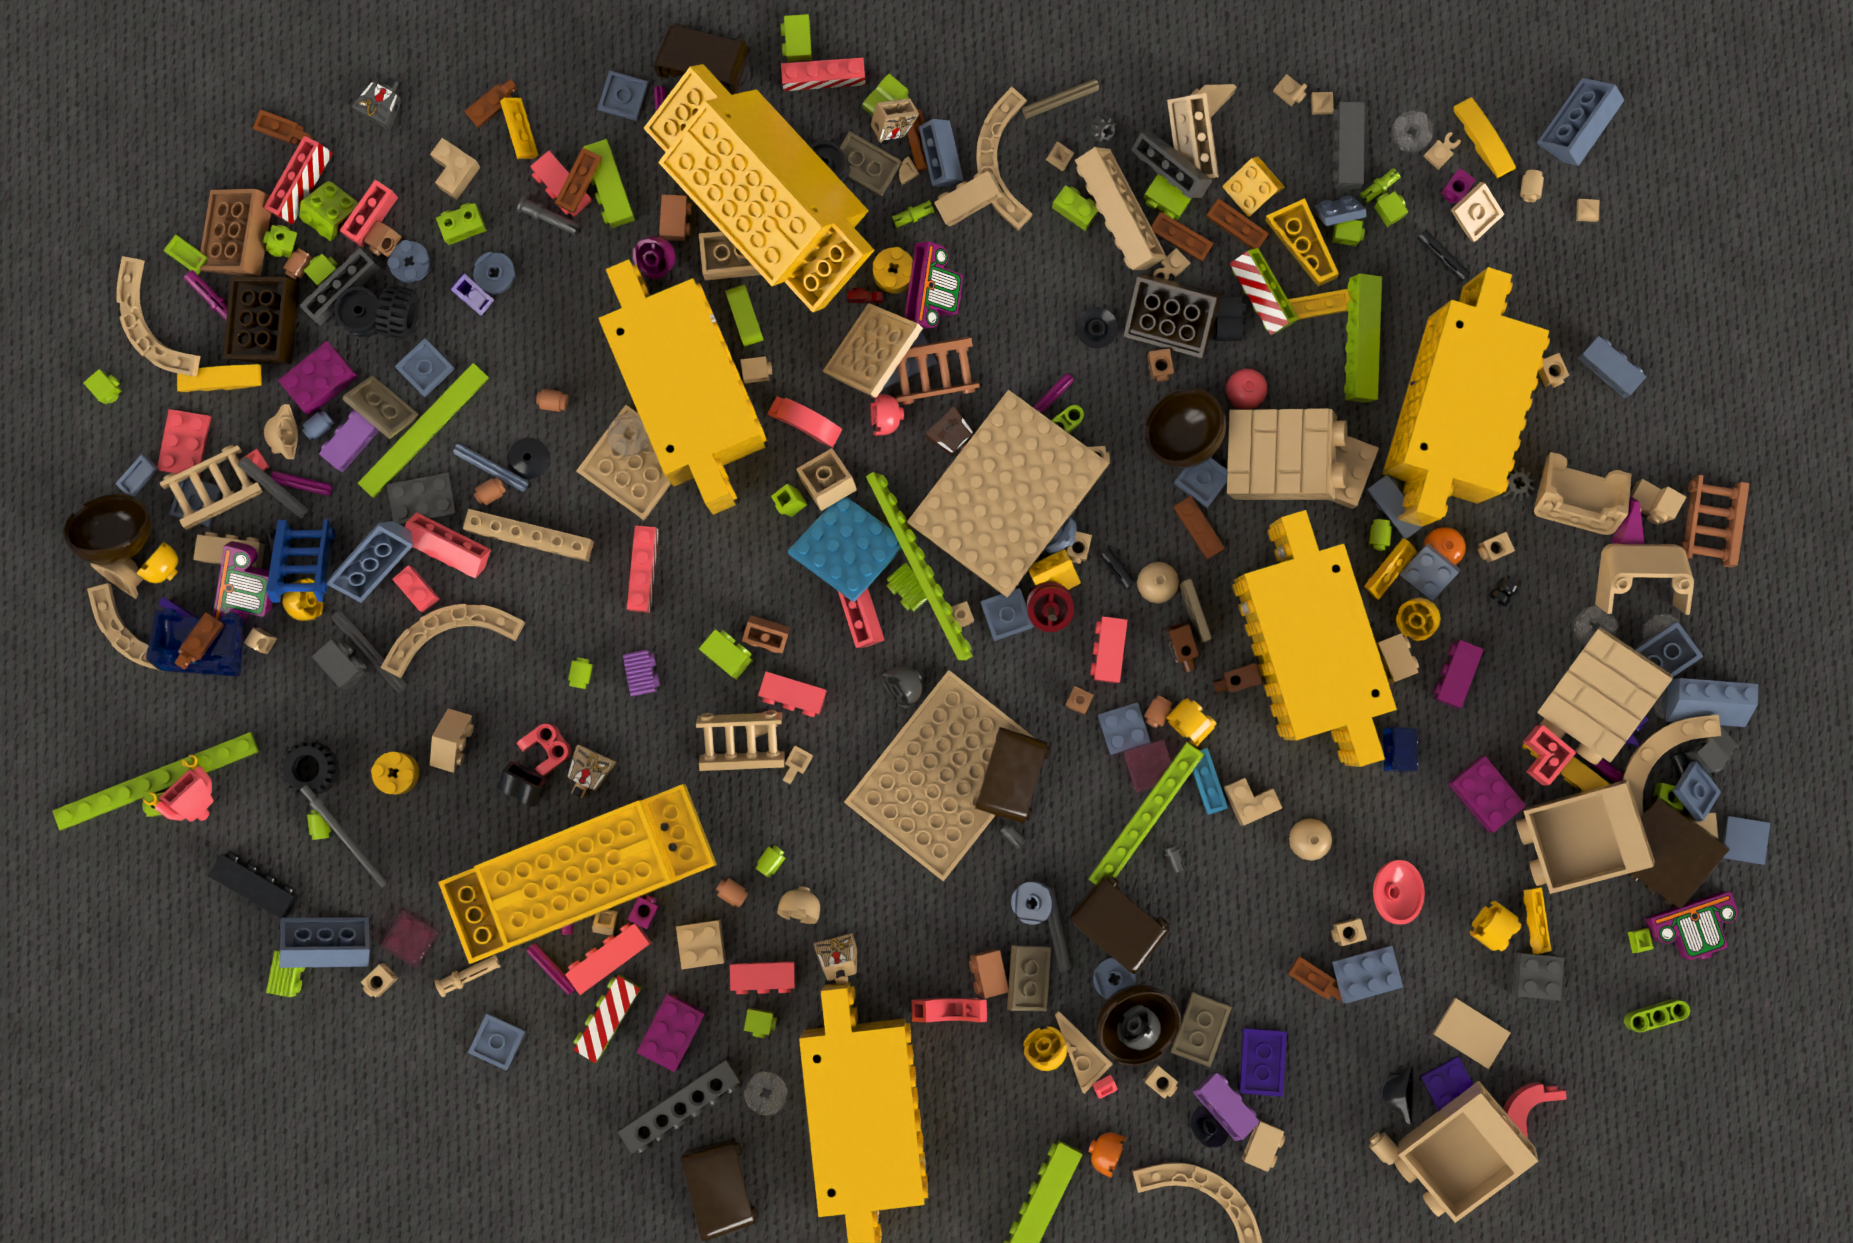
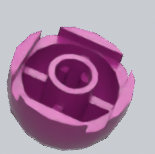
[633,235,675,279]

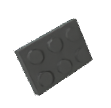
[387,473,457,525]

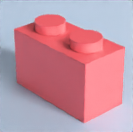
[393,565,440,613]

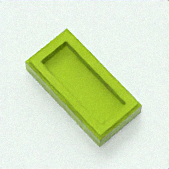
[163,234,209,275]

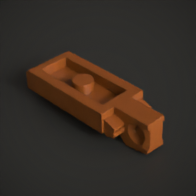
[464,79,518,128]
[253,110,313,145]
[174,612,225,670]
[1287,956,1342,1001]

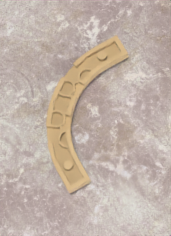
[976,87,1033,231]
[117,256,201,377]
[87,583,216,671]
[380,604,525,678]
[1622,715,1721,818]
[1132,1162,1262,1243]

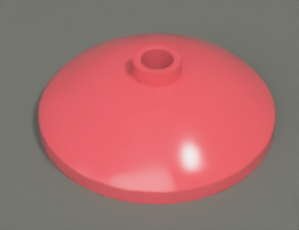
[1373,860,1425,924]

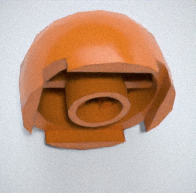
[1422,527,1466,565]
[1088,1132,1126,1178]

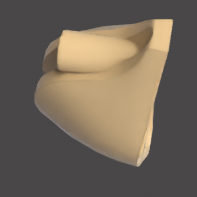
[264,404,298,459]
[91,559,144,599]

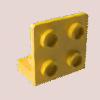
[1223,156,1285,217]
[1028,549,1081,590]

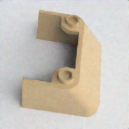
[1595,544,1694,615]

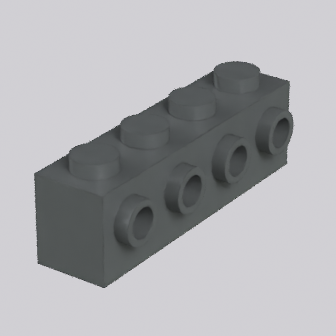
[1332,102,1365,189]
[1131,132,1213,199]
[300,248,380,326]

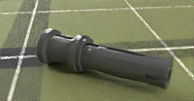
[516,195,580,236]

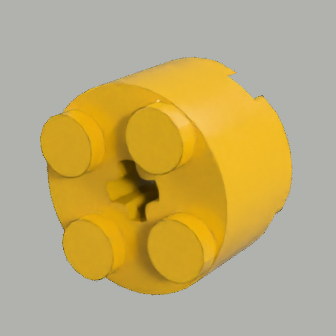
[873,247,913,294]
[1166,698,1217,747]
[371,752,419,794]
[1470,901,1521,951]

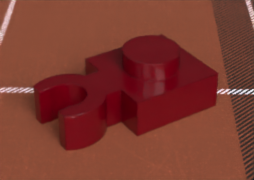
[847,288,883,303]

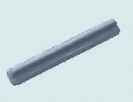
[453,443,529,492]

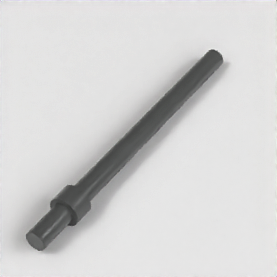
[300,784,388,888]

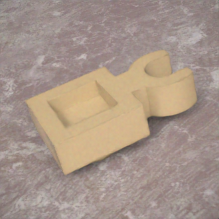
[1424,132,1461,170]
[1153,248,1190,279]

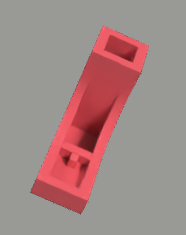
[767,396,842,447]
[912,997,987,1023]
[1503,1082,1567,1138]

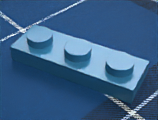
[1192,748,1228,815]

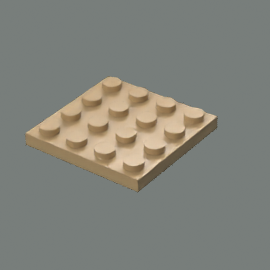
[823,303,923,398]
[576,405,674,520]

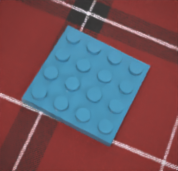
[788,497,902,602]

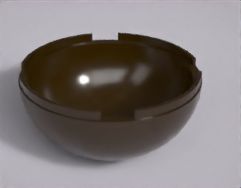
[1144,388,1226,468]
[63,494,152,565]
[1096,984,1181,1066]

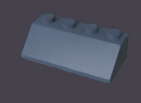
[1537,78,1624,166]
[326,521,414,603]
[1666,678,1758,727]
[279,917,370,968]

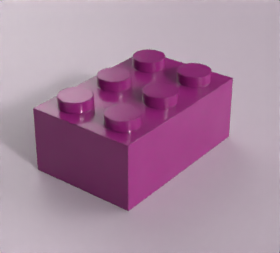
[278,341,359,416]
[1448,756,1526,833]
[637,993,707,1072]

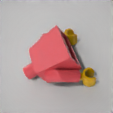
[142,755,213,822]

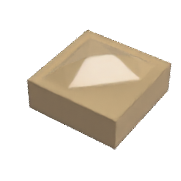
[1311,92,1334,115]
[1046,141,1074,171]
[1576,199,1600,222]

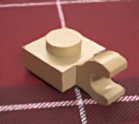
[783,746,813,785]

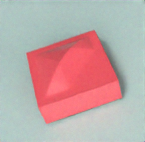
[239,449,270,471]
[1092,1075,1118,1099]

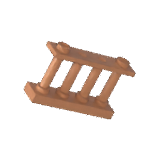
[896,336,980,405]
[1680,475,1749,568]

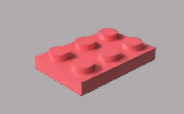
[157,409,212,478]

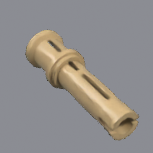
[435,955,500,997]

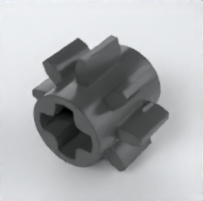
[1090,114,1116,142]

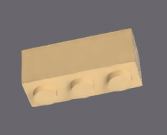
[934,171,1003,227]
[193,532,265,569]

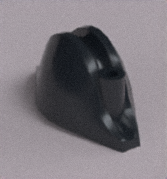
[1382,1066,1413,1124]

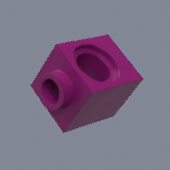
[1441,168,1476,204]
[628,894,660,929]

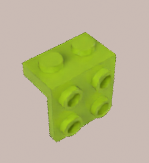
[299,181,358,241]

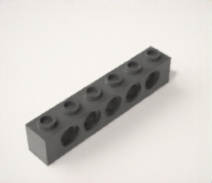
[618,1058,741,1154]

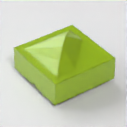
[1628,928,1653,953]

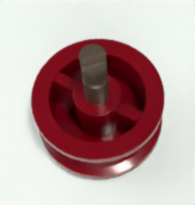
[1027,582,1074,632]

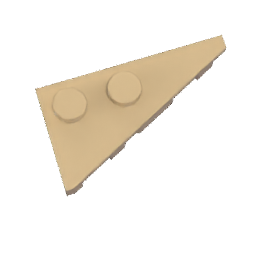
[1055,1011,1113,1094]

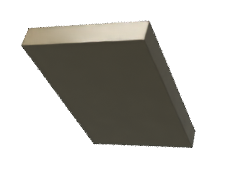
[840,131,902,197]
[342,375,419,439]
[1179,579,1212,644]
[1007,945,1051,1011]
[1170,991,1232,1067]

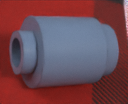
[302,410,335,440]

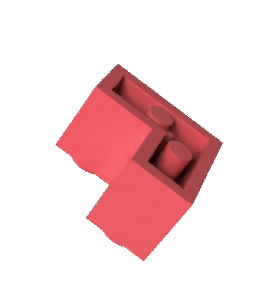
[1523,725,1576,785]

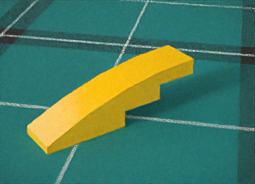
[1454,97,1516,178]
[177,364,261,392]

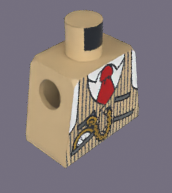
[871,99,919,144]
[568,745,616,798]
[813,933,857,985]

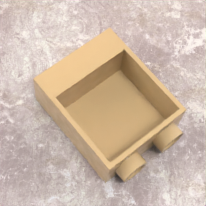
[1227,409,1347,500]
[1537,627,1673,765]
[1516,779,1655,894]
[1394,1081,1539,1223]

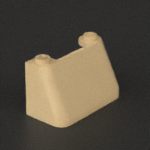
[1534,452,1632,535]

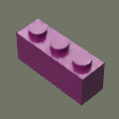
[1432,640,1484,709]

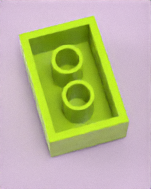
[699,629,753,680]

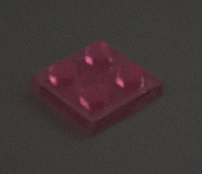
[1123,739,1171,792]
[380,910,439,969]

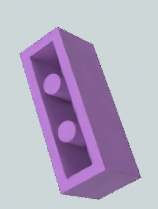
[319,410,379,473]
[1193,1073,1260,1141]

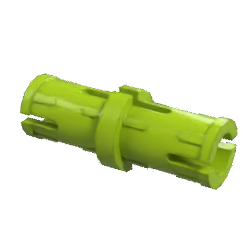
[1360,168,1401,204]
[891,200,934,229]

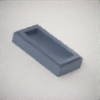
[115,454,159,497]

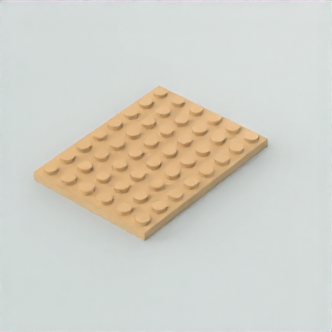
[907,390,1109,598]
[844,670,1034,881]

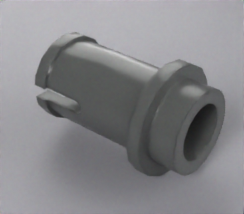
[1000,822,1026,849]
[1164,845,1186,873]

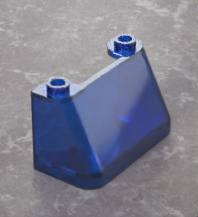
[146,608,243,676]

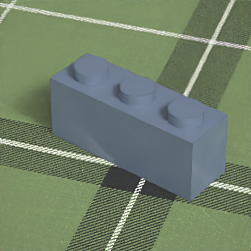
[919,119,963,187]
[1578,336,1646,399]
[1365,474,1422,540]

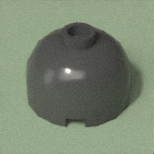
[882,665,922,708]
[1117,1005,1161,1050]

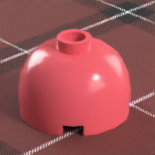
[1225,368,1267,410]
[871,394,904,436]

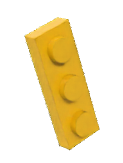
[500,98,539,159]
[1288,289,1350,320]
[1364,538,1417,600]
[1523,887,1551,954]

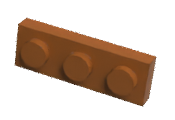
[907,109,929,171]
[555,148,602,214]
[1206,198,1269,249]
[1151,212,1214,262]
[1173,496,1225,560]

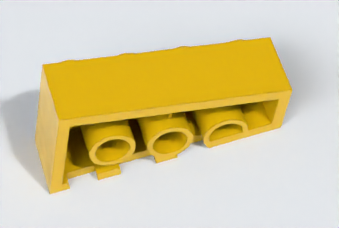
[1265,198,1339,287]

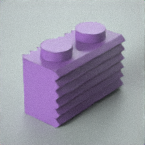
[623,649,660,697]

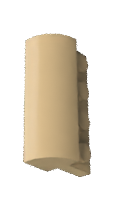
[1167,93,1219,178]

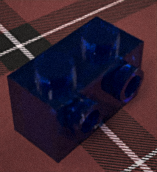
[1383,727,1418,773]

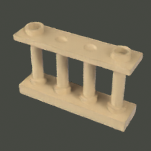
[160,445,263,530]
[696,710,785,771]

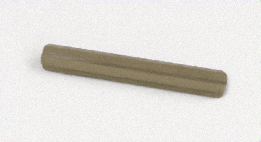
[1022,79,1100,119]

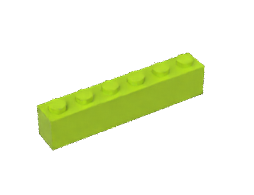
[1344,274,1382,403]
[1003,1140,1083,1243]

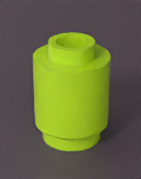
[1369,519,1392,551]
[568,657,593,689]
[307,810,331,840]
[756,845,786,878]

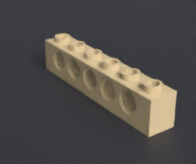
[463,509,594,562]

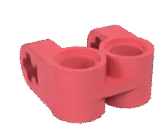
[517,724,572,777]

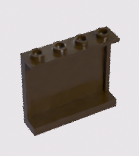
[1628,794,1730,909]

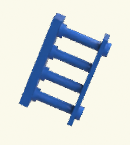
[266,519,335,603]

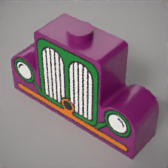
[904,241,963,329]
[213,541,272,630]
[1645,891,1738,960]

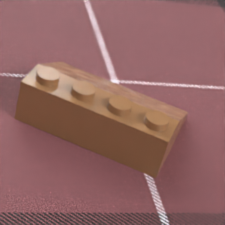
[198,189,271,277]

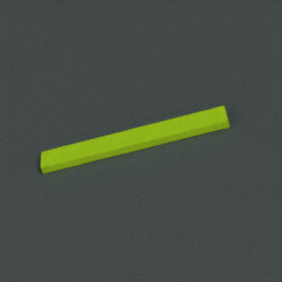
[358,363,489,498]
[1088,742,1204,884]

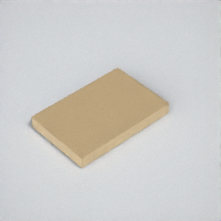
[1433,998,1510,1069]

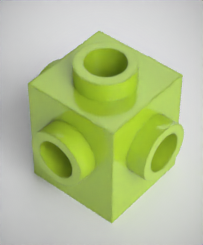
[263,225,297,258]

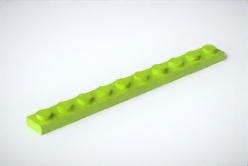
[866,472,973,660]
[52,732,259,830]

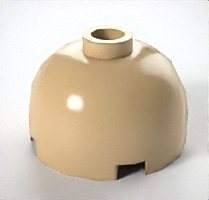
[1137,562,1179,604]
[1289,818,1332,861]
[777,886,820,924]

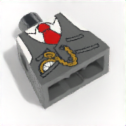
[352,77,402,131]

